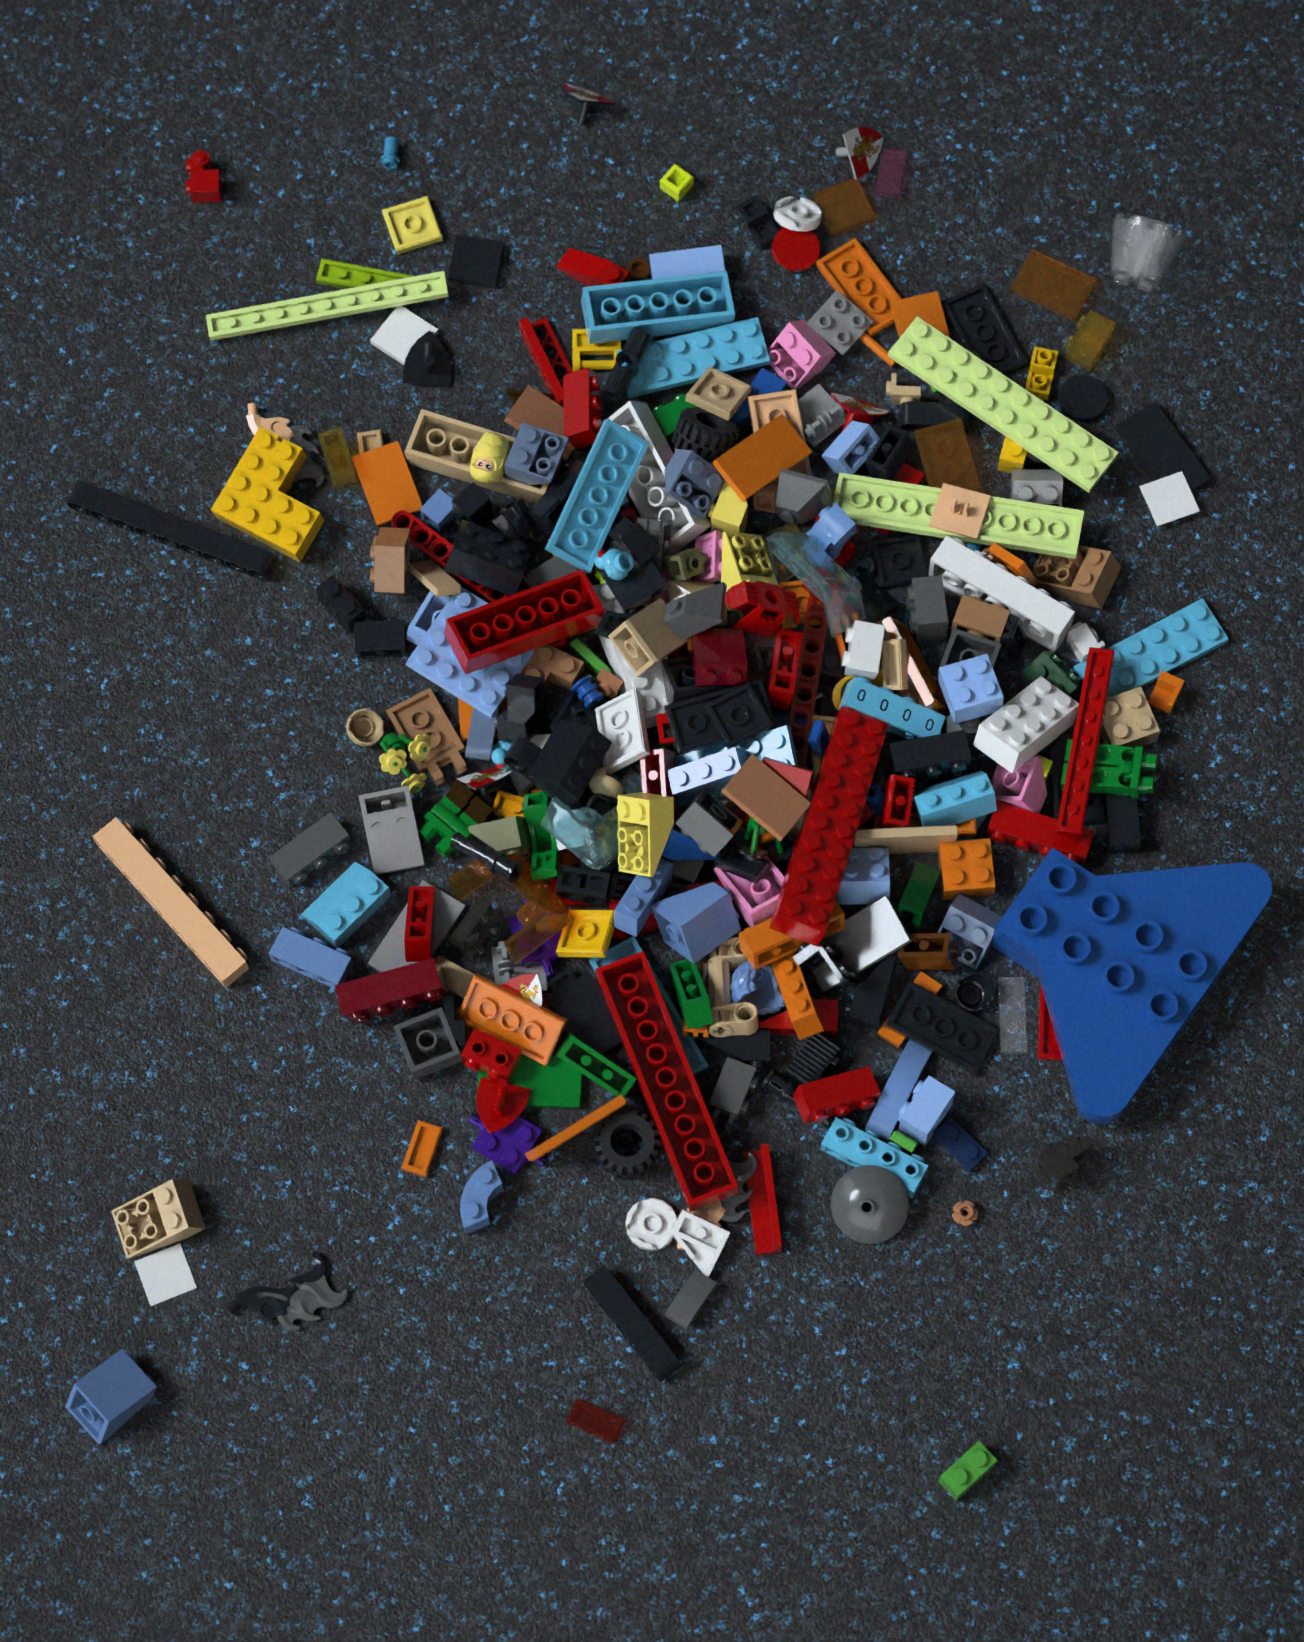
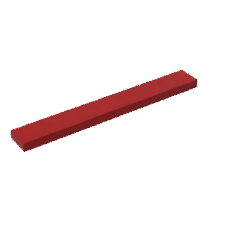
[1056,647,1115,837]

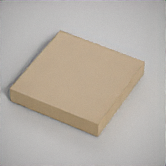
[685,366,752,421]

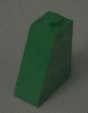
[897,862,941,934]

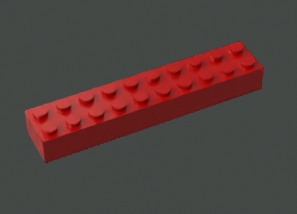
[769,706,889,946]
[595,951,739,1212]

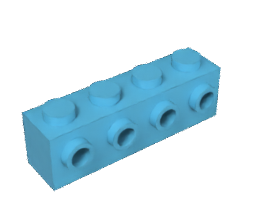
[821,1117,928,1198]

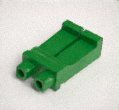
[1061,739,1158,799]

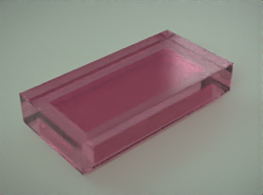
[876,149,906,198]

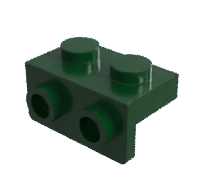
[1023,651,1083,697]

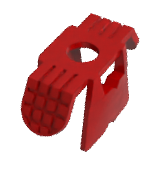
[724,581,800,638]

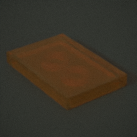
[1010,249,1097,322]
[913,418,981,491]

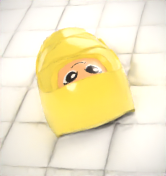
[470,432,510,483]

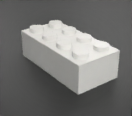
[973,676,1079,774]

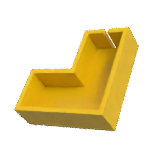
[211,426,325,562]

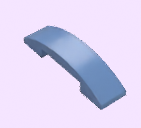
[865,1040,932,1142]

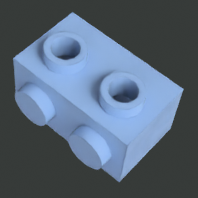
[821,421,880,474]

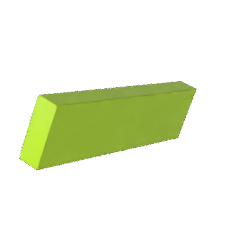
[316,259,414,289]

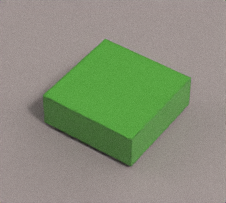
[890,1130,919,1153]

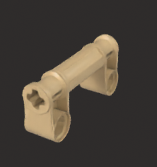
[707,937,759,1037]

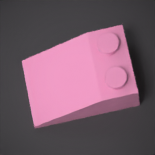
[714,844,785,927]

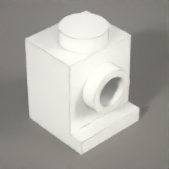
[1066,622,1105,663]

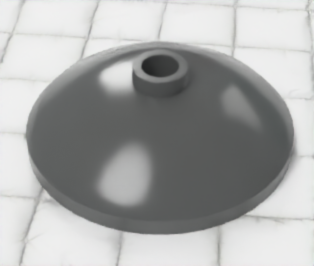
[831,1165,909,1244]

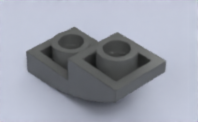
[665,1269,717,1330]

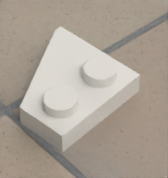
[671,1209,730,1277]

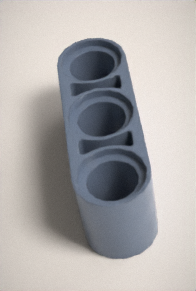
[465,704,501,761]

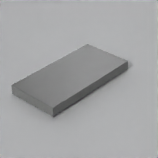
[368,880,466,973]
[812,896,912,993]

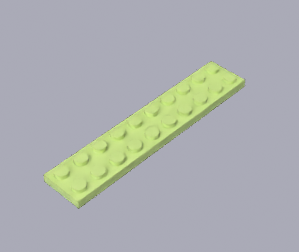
[888,316,1118,493]
[832,472,1084,559]

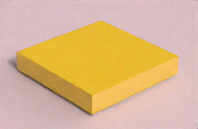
[556,910,615,958]

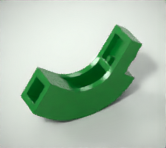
[522,791,563,880]

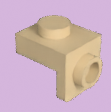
[886,373,921,405]

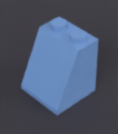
[651,882,741,964]
[65,1349,157,1445]

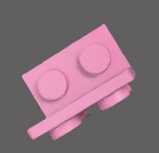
[694,530,723,583]

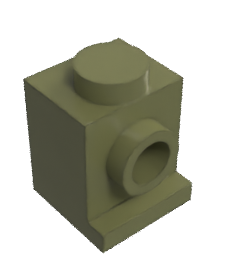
[665,548,706,581]

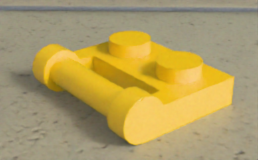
[572,329,621,372]

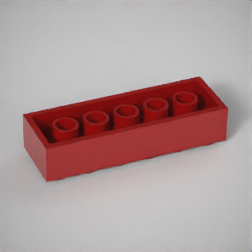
[444,569,605,675]

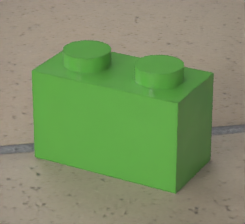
[938,1441,997,1501]

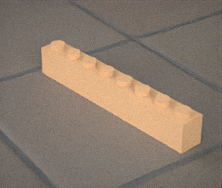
[93,817,249,988]

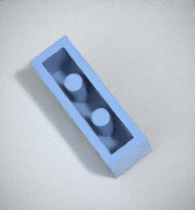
[649,245,725,279]

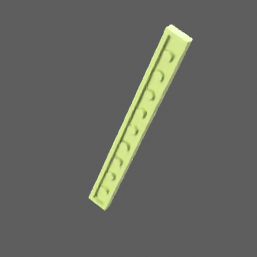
[206,271,449,341]

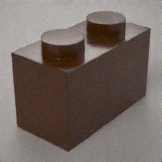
[898,933,959,970]

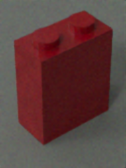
[692,629,747,686]

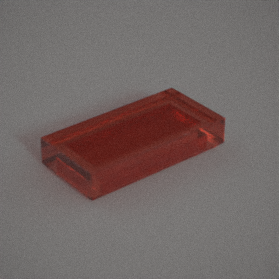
[566,1398,625,1445]

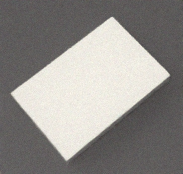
[595,688,650,775]

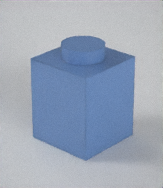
[420,488,455,533]

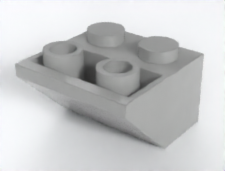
[1011,469,1063,507]

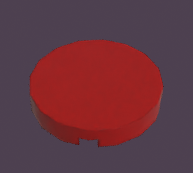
[772,227,820,273]

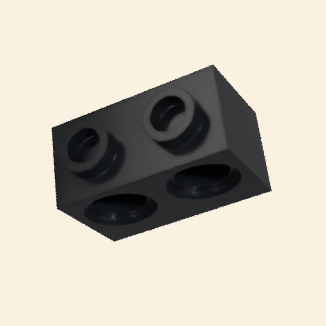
[555,864,611,906]

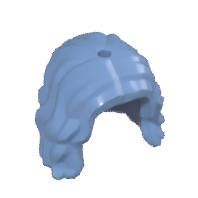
[730,960,785,1016]

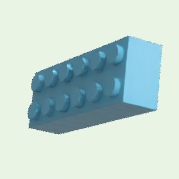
[581,271,735,344]

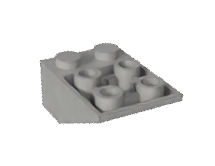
[358,786,425,875]

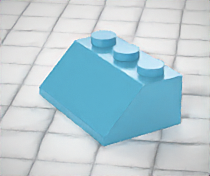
[912,770,997,827]
[301,862,391,948]

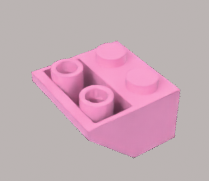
[767,319,836,390]

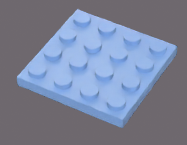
[406,586,534,718]

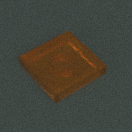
[812,178,876,237]

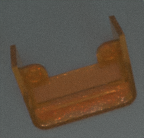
[447,853,571,965]

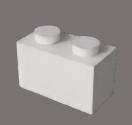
[841,620,885,680]

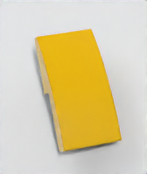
[1025,346,1058,401]

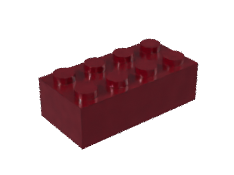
[335,958,450,1024]

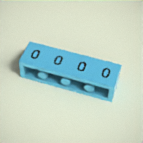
[838,677,946,740]

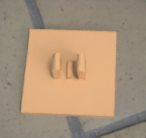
[929,483,991,540]

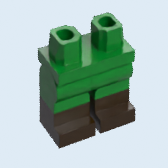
[418,779,494,858]

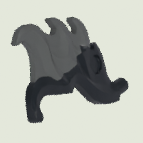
[226,1251,348,1331]

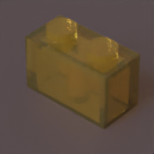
[1064,310,1116,372]
[318,427,357,488]

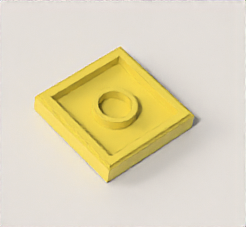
[382,196,443,255]

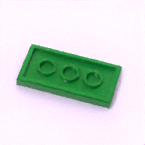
[477,1055,582,1109]

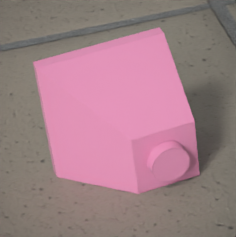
[990,757,1047,814]

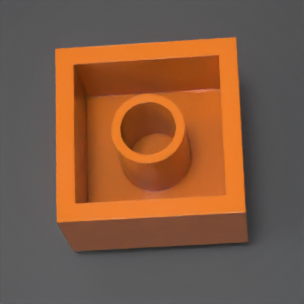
[938,838,995,900]

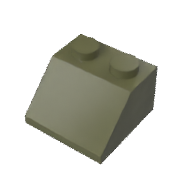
[468,816,532,856]

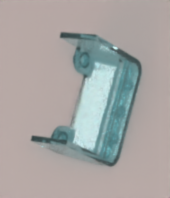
[766,532,866,638]
[540,765,642,869]

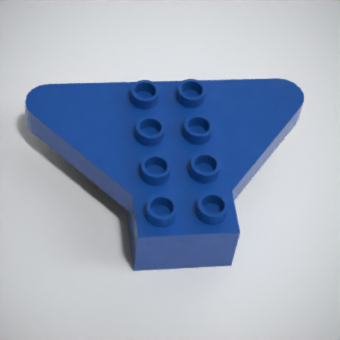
[991,847,1272,1124]

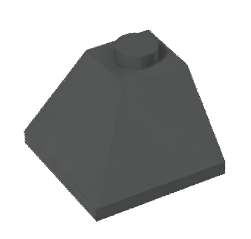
[775,468,834,524]
[664,582,727,640]

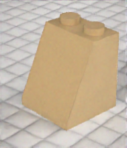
[608,598,691,677]

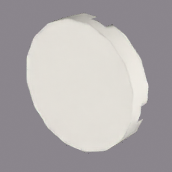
[773,196,822,231]
[625,1198,677,1251]

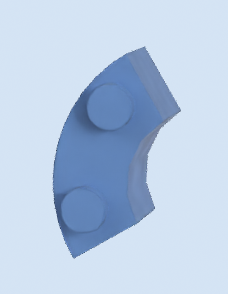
[801,503,857,569]
[460,1160,504,1235]

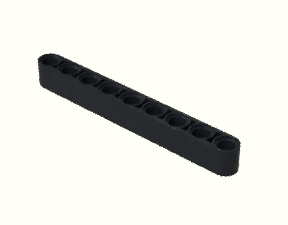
[66,481,277,581]

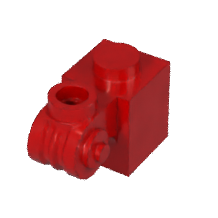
[186,150,222,203]

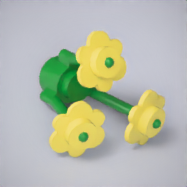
[379,733,431,794]

